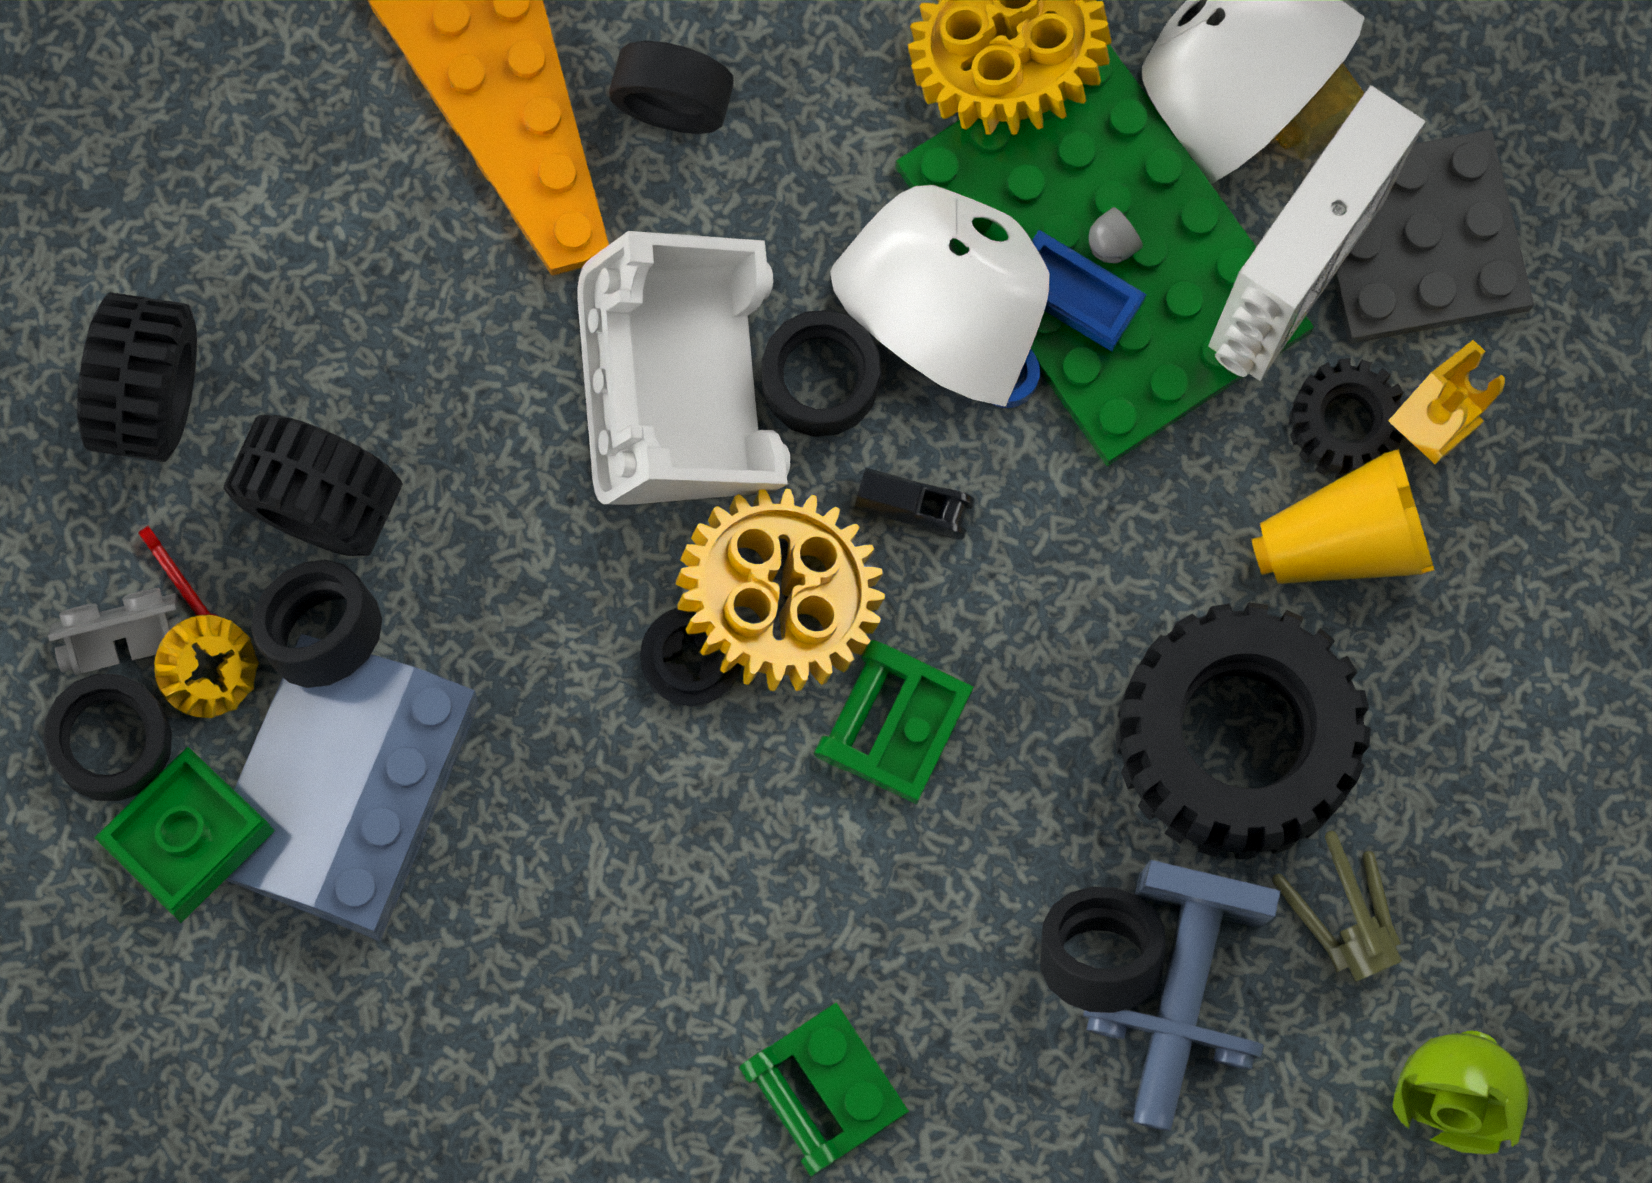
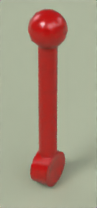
[138,525,218,616]

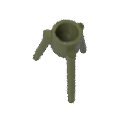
[1272,831,1402,982]

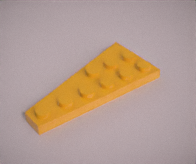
[367,0,609,275]

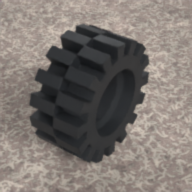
[1289,358,1404,479]

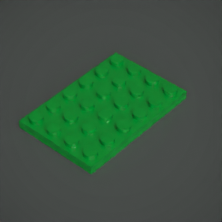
[895,44,1314,466]

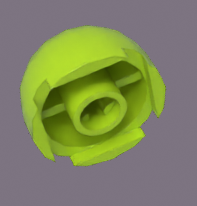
[1392,1031,1529,1154]

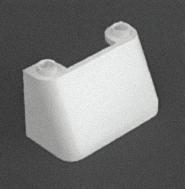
[578,231,790,505]

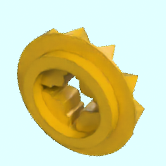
[154,615,259,718]

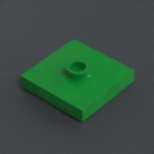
[94,747,275,923]

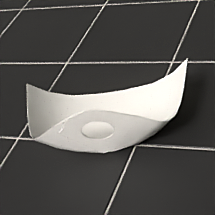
[1142,0,1365,184]
[830,185,1049,407]

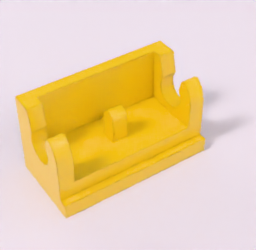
[1388,340,1505,464]

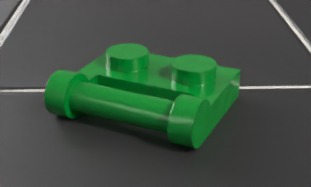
[813,640,974,805]
[739,1002,909,1177]

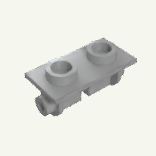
[48,588,183,675]

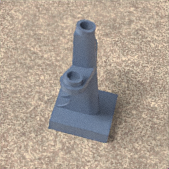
[1083,860,1280,1131]

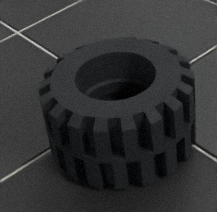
[77,292,197,462]
[223,415,403,556]

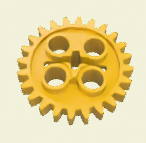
[908,0,1111,135]
[676,488,885,691]

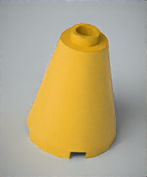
[1251,449,1435,584]

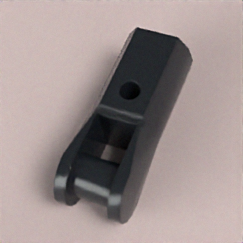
[854,468,975,540]

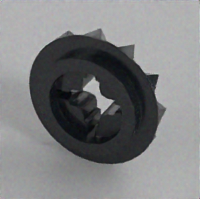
[640,607,742,708]

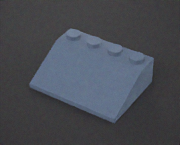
[226,634,479,941]

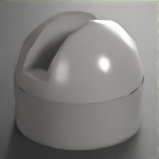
[1089,207,1143,264]

